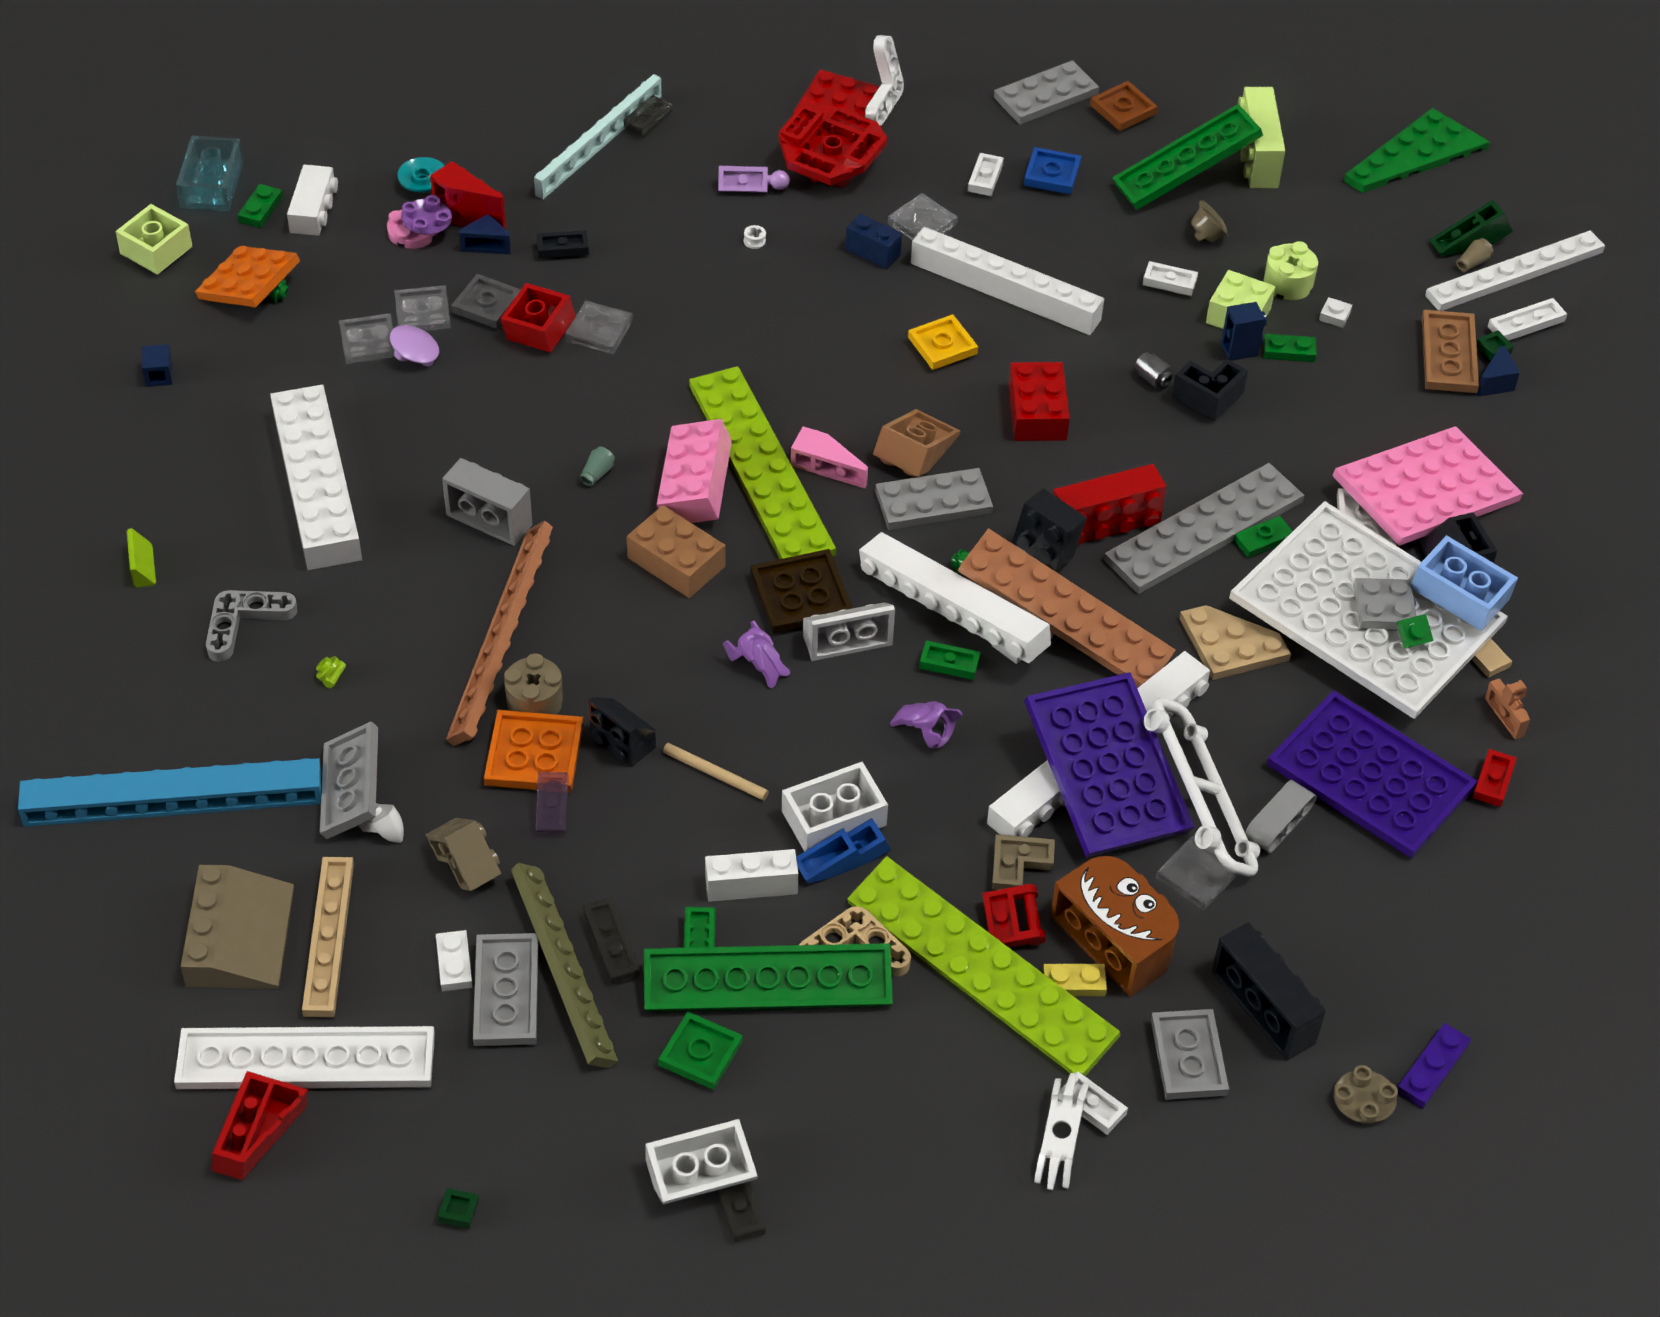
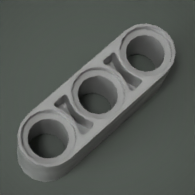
[1245,780,1317,853]

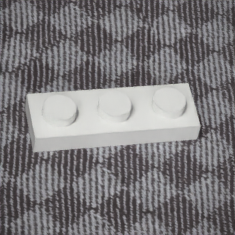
[1488,298,1567,341]

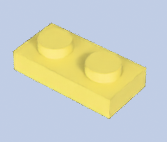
[1043,964,1107,996]

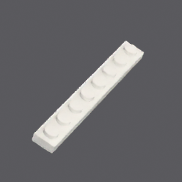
[1425,230,1605,311]

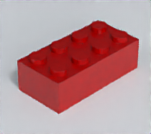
[1053,464,1167,545]

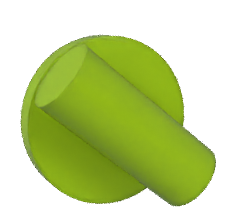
[316,656,346,688]

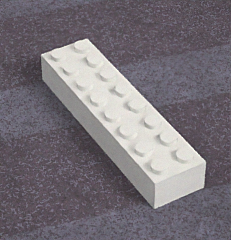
[270,385,362,570]

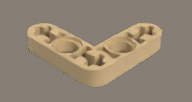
[799,906,911,976]

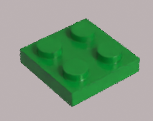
[658,1011,743,1090]

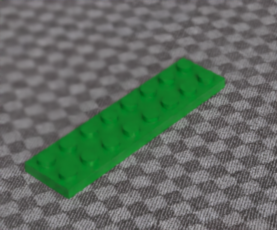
[644,943,893,1012]

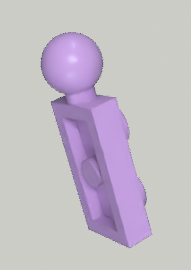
[718,166,790,193]

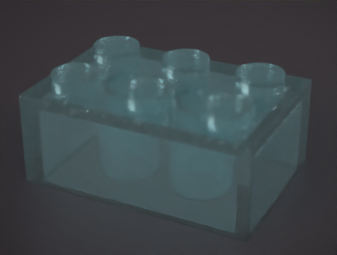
[176,136,244,211]

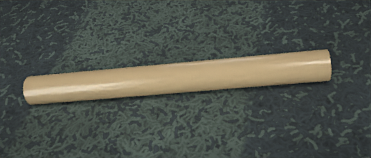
[663,743,769,801]

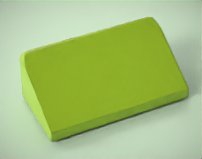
[127,528,156,588]

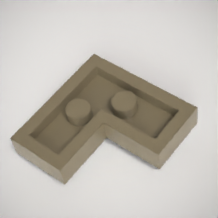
[992,834,1055,890]

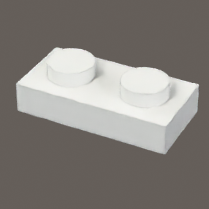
[968,153,1004,196]
[1143,261,1198,296]
[436,930,473,992]
[1059,1072,1128,1135]

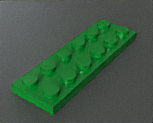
[1113,104,1264,210]

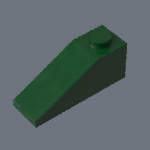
[1429,200,1513,257]

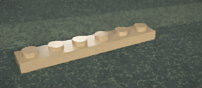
[302,857,354,1017]

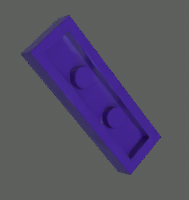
[1397,1023,1471,1109]

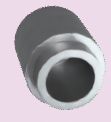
[1135,352,1173,389]

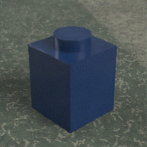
[142,344,173,387]

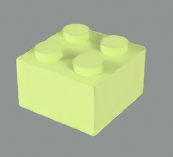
[115,204,193,275]
[1206,270,1276,329]

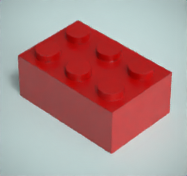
[1008,362,1070,441]

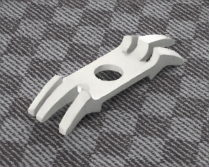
[1034,1073,1089,1190]

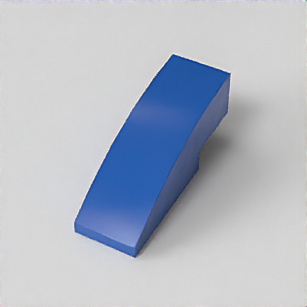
[796,818,891,884]

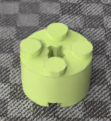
[1263,241,1318,300]

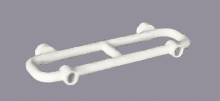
[1144,698,1260,877]

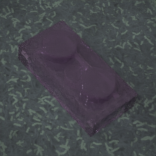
[536,772,569,833]

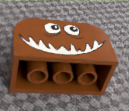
[1050,856,1179,998]

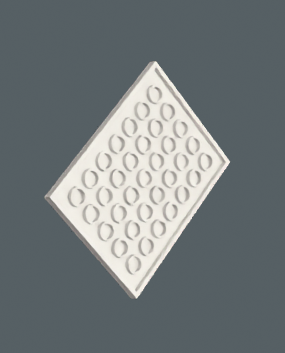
[1229,501,1508,719]

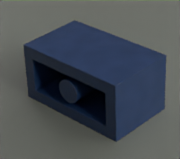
[846,213,902,269]
[1221,302,1267,361]

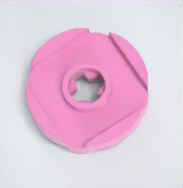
[387,210,437,249]

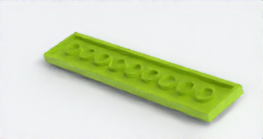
[689,366,836,559]
[847,856,1120,1076]

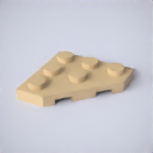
[1179,605,1291,680]

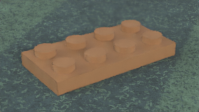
[1422,310,1479,393]

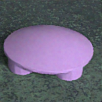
[390,325,439,366]

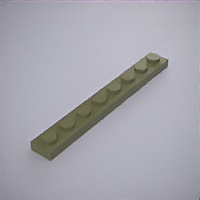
[511,863,618,1069]

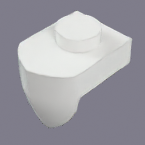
[359,803,404,843]

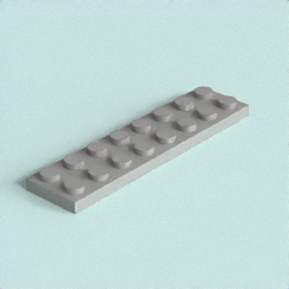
[1104,463,1304,594]

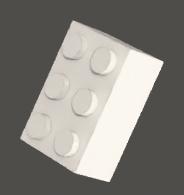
[782,762,888,852]

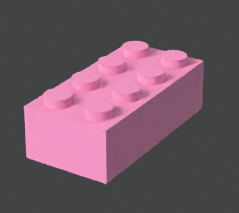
[657,419,732,523]

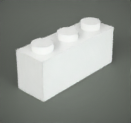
[287,165,338,236]
[705,849,798,902]

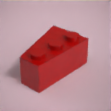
[211,1071,308,1180]

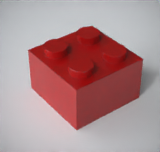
[500,283,576,353]

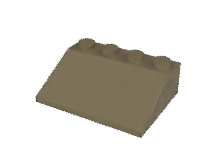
[181,865,294,989]

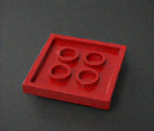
[793,70,880,117]

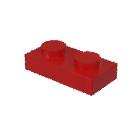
[1473,749,1517,807]

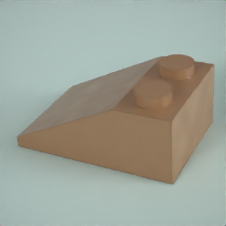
[873,409,961,477]

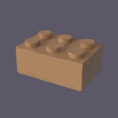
[627,505,725,598]

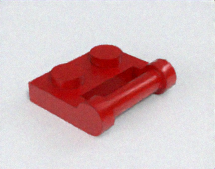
[983,884,1046,948]

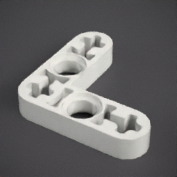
[865,35,904,126]

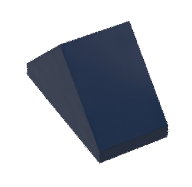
[459,214,511,255]
[1476,345,1520,396]

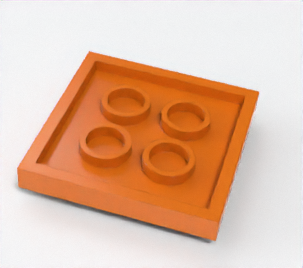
[195,246,300,307]
[484,710,584,793]

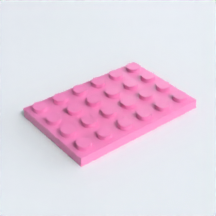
[1333,426,1523,546]

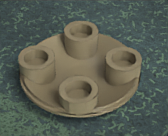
[1334,1065,1398,1123]

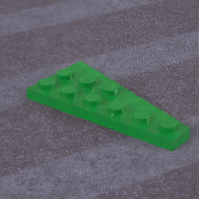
[1343,108,1490,193]

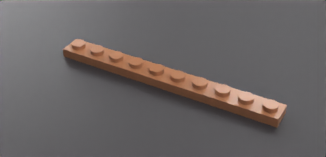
[446,521,553,746]

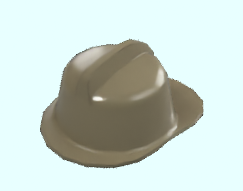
[1191,200,1228,243]

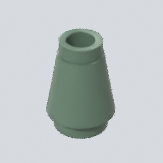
[579,447,615,487]

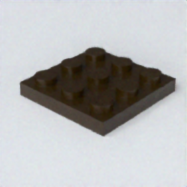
[750,549,853,634]

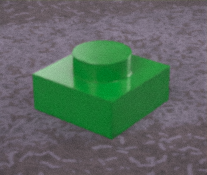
[1396,614,1434,649]

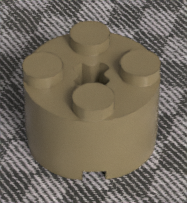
[504,653,563,715]

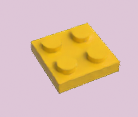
[908,314,978,370]

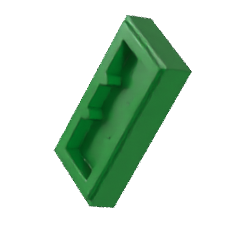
[1234,516,1293,558]
[684,907,716,948]

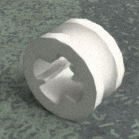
[744,225,766,249]

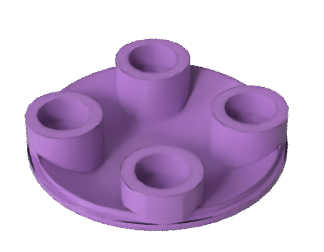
[401,195,452,234]

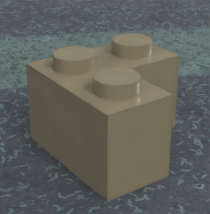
[425,818,501,891]

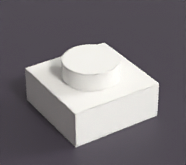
[1319,297,1352,328]

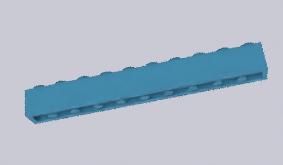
[18,758,322,827]

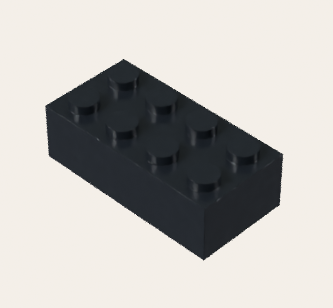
[1212,922,1326,1061]

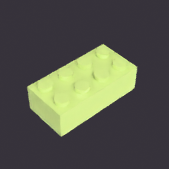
[1238,87,1285,188]

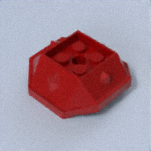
[778,104,888,189]

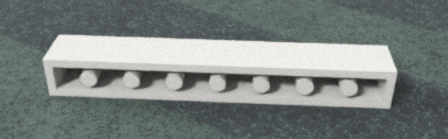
[911,227,1104,335]
[859,532,1051,664]

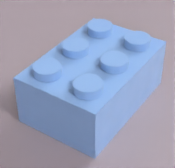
[1411,535,1518,631]

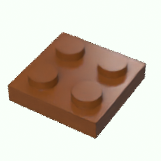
[1090,81,1158,131]

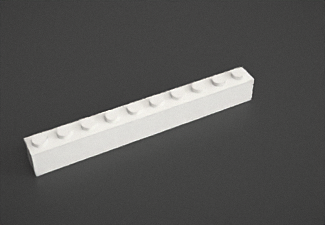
[987,651,1210,837]

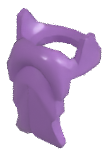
[722,620,790,689]
[890,701,962,748]

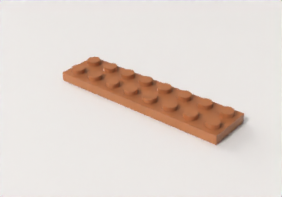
[958,528,1176,688]

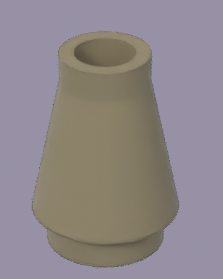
[1456,238,1493,272]

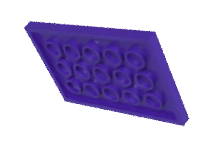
[1024,672,1194,858]
[1266,690,1477,859]

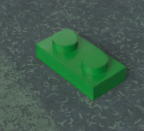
[237,184,283,228]
[1263,334,1317,363]
[919,640,981,680]

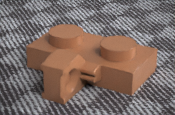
[1485,678,1530,740]

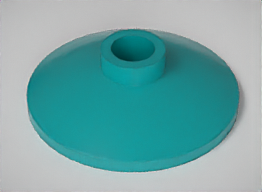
[397,157,444,192]

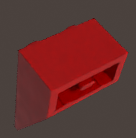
[430,161,506,229]

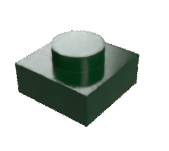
[1476,331,1514,361]
[437,1188,479,1229]

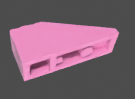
[791,426,868,489]

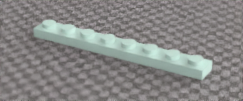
[534,74,662,199]

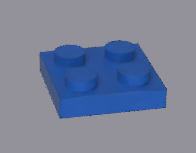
[1024,147,1082,194]

